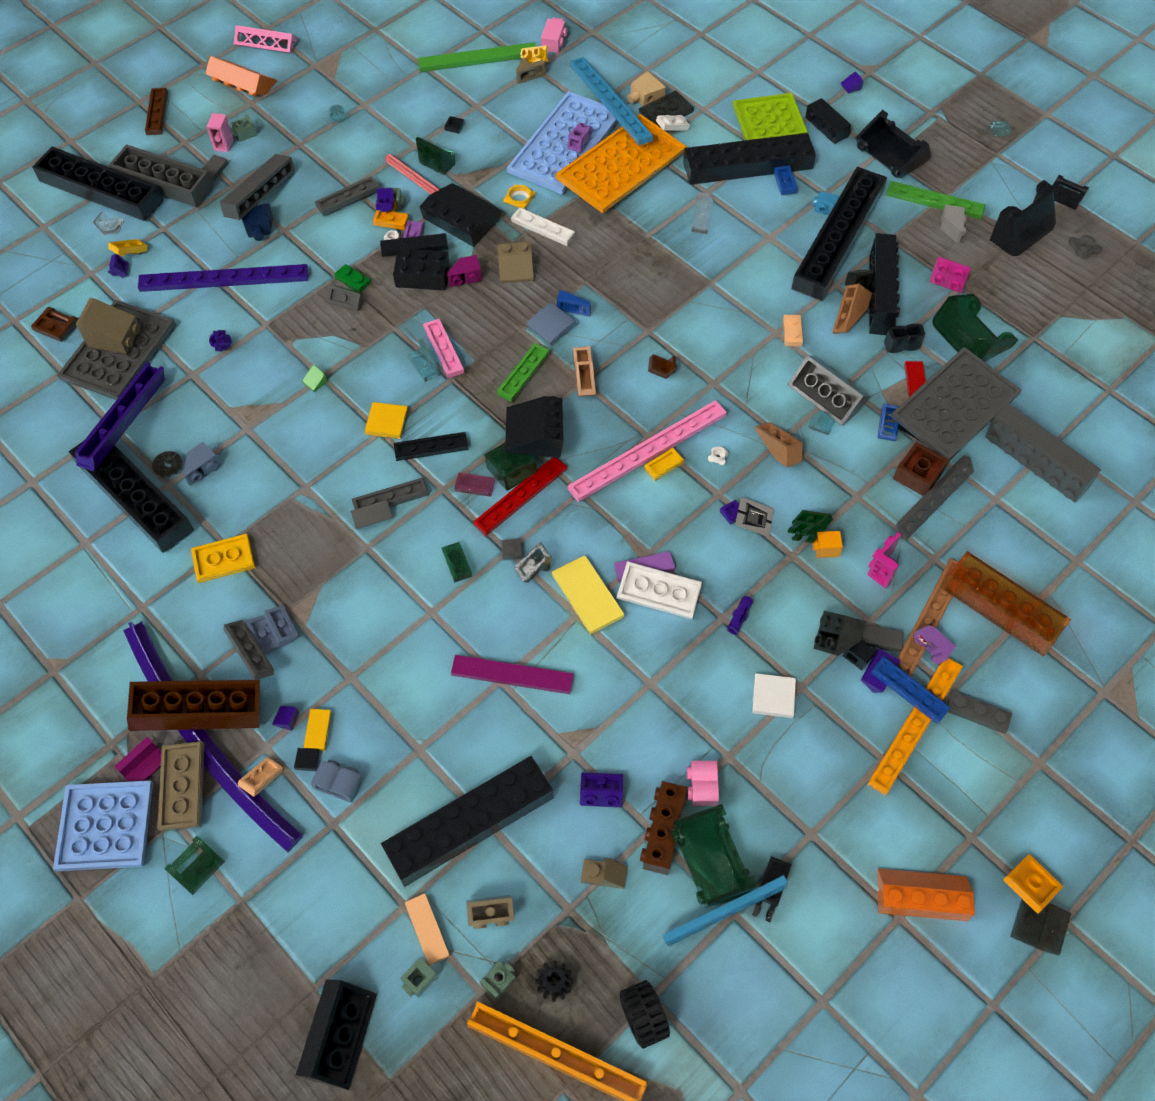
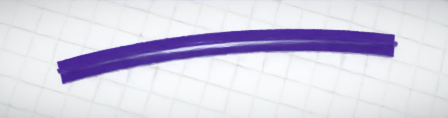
[123,622,303,853]

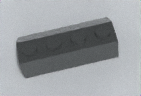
[788,355,870,426]

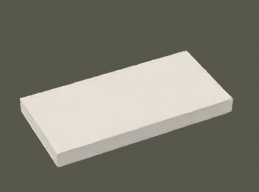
[617,561,702,620]

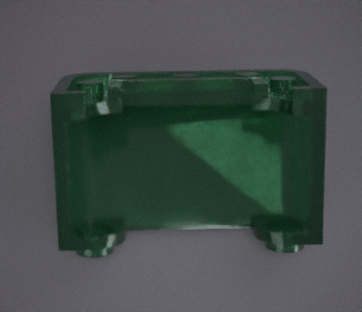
[932,294,1018,362]
[670,804,758,908]

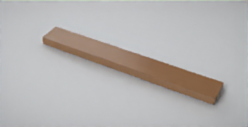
[897,558,968,677]

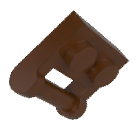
[31,307,79,342]

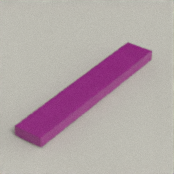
[451,655,573,695]

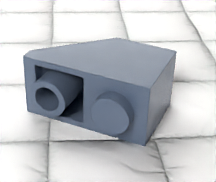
[183,442,220,486]

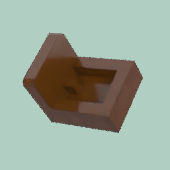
[648,354,677,379]

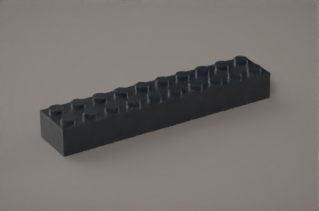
[791,166,887,301]

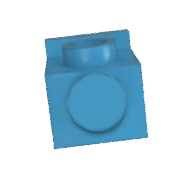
[812,191,839,215]

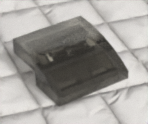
[1010,899,1071,955]

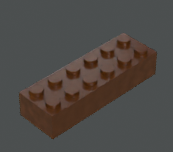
[127,680,260,731]

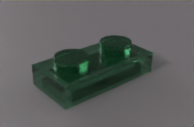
[441,542,472,583]

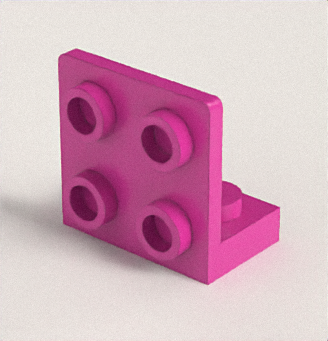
[929,257,971,293]
[867,532,901,589]

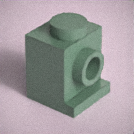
[230,114,257,142]
[400,958,438,998]
[479,961,516,1002]

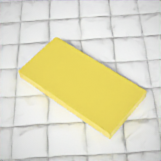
[552,555,624,635]

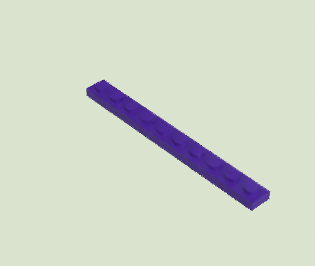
[138,264,308,292]

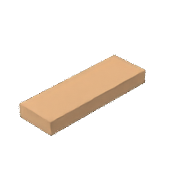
[404,893,450,966]

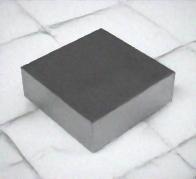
[502,539,522,560]

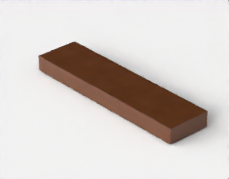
[145,88,168,135]

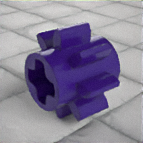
[209,330,232,351]

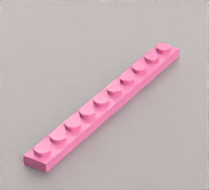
[568,400,727,502]

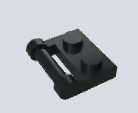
[1052,175,1089,210]

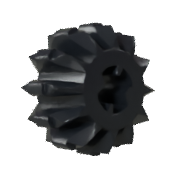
[535,960,574,1002]

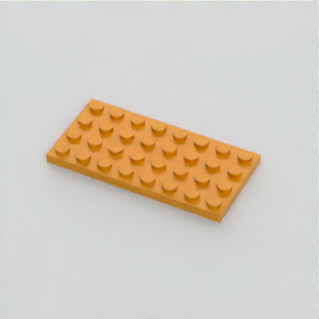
[555,114,687,214]

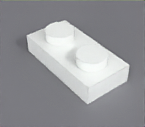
[656,115,690,131]

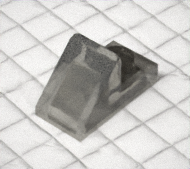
[514,542,552,583]

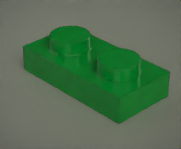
[334,264,371,293]

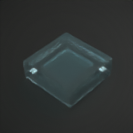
[990,120,1011,137]

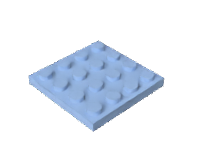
[53,781,153,872]

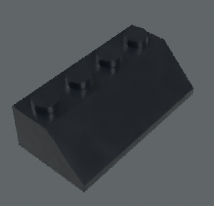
[296,979,377,1090]

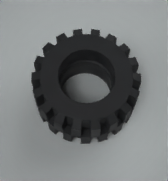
[620,980,670,1049]

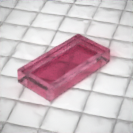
[454,473,495,497]

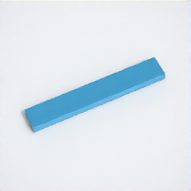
[663,875,787,946]

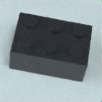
[393,248,450,291]

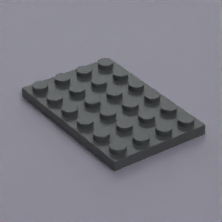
[57,300,176,400]
[891,347,1022,462]

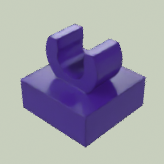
[108,253,129,278]

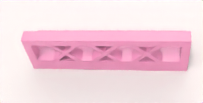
[234,25,297,53]

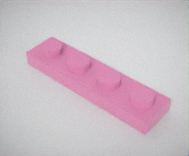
[423,319,464,379]

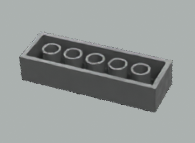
[108,144,213,207]
[985,403,1101,503]

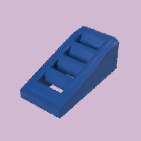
[557,290,591,317]
[877,404,899,441]

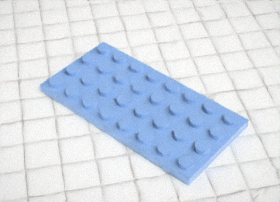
[507,91,618,195]

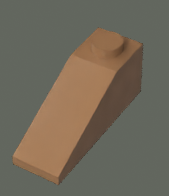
[832,284,872,334]
[755,422,803,467]

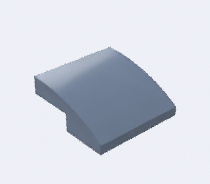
[527,303,576,346]
[245,605,298,654]

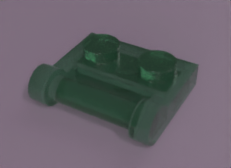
[164,835,225,895]

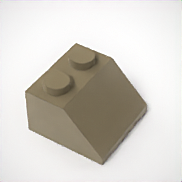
[497,242,534,283]

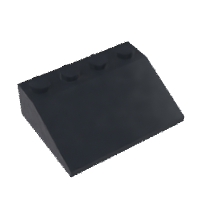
[419,183,503,247]
[505,396,564,458]

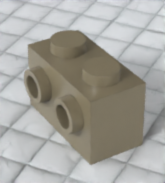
[466,895,514,929]

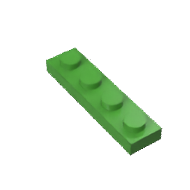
[497,343,550,402]

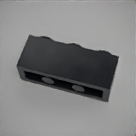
[805,98,851,144]

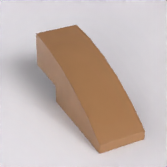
[573,346,596,397]

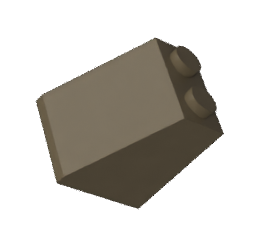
[76,297,140,354]

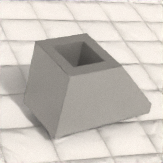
[940,205,967,243]

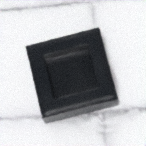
[444,116,465,134]
[294,748,319,771]

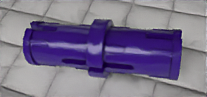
[727,596,754,635]

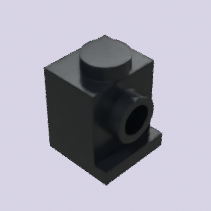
[842,640,877,671]

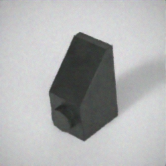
[845,269,874,290]

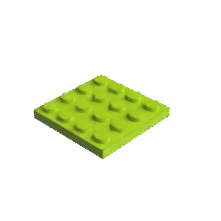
[732,92,808,140]

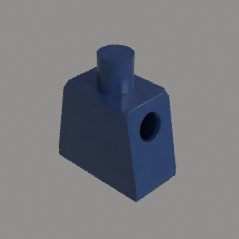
[242,203,273,241]

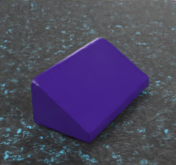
[861,649,900,693]

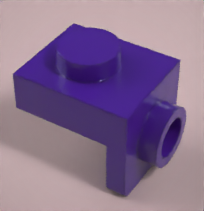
[375,187,394,212]

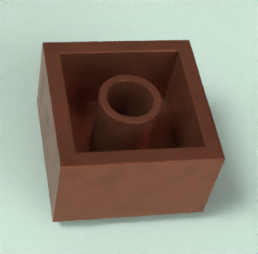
[893,442,949,496]

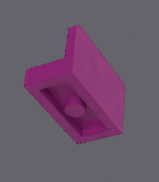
[114,737,162,782]

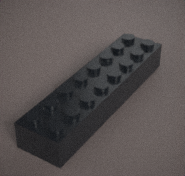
[683,133,816,185]
[32,147,163,221]
[68,442,194,553]
[381,756,554,887]

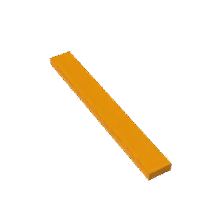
[867,658,963,796]

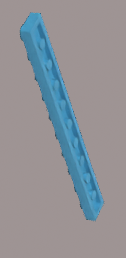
[570,57,653,145]

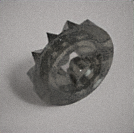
[152,451,183,478]

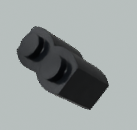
[884,323,926,353]

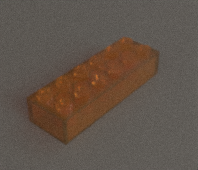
[941,551,1071,657]

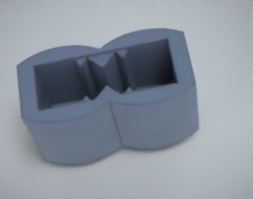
[311,760,362,802]

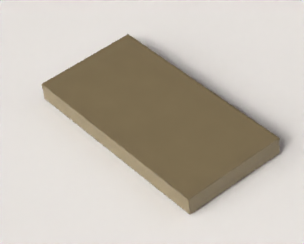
[158,741,205,831]

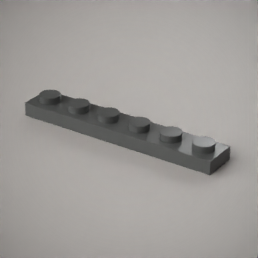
[896,456,974,540]

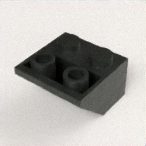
[813,611,866,656]

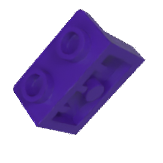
[580,772,623,807]

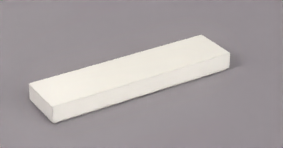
[511,207,575,246]

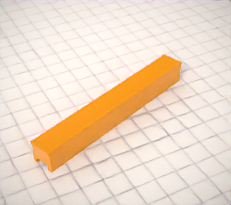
[467,1001,647,1101]

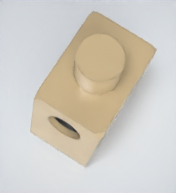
[627,71,666,107]

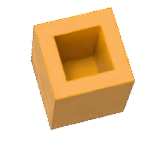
[812,531,843,558]

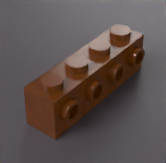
[640,781,687,875]

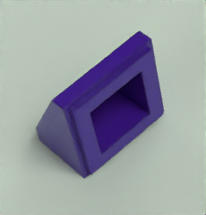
[841,72,863,94]
[272,706,299,731]

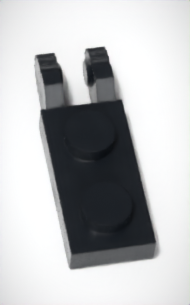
[752,856,792,922]

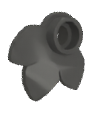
[1069,235,1102,258]

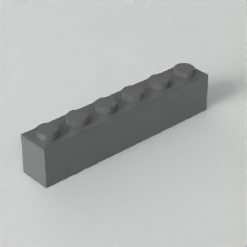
[219,154,295,220]

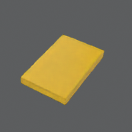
[191,533,256,583]

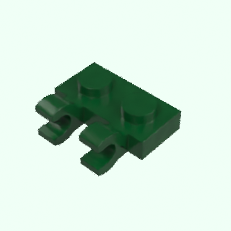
[788,510,833,543]

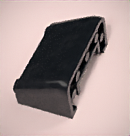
[855,109,931,178]
[990,180,1056,256]

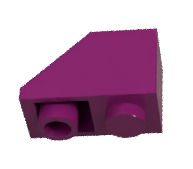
[447,255,482,287]

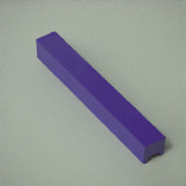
[75,362,165,471]

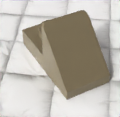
[516,57,545,84]
[581,858,627,889]

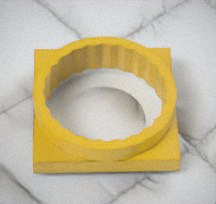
[503,184,536,209]

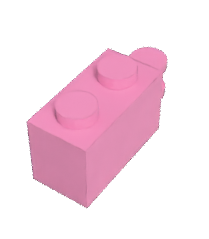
[541,17,567,53]

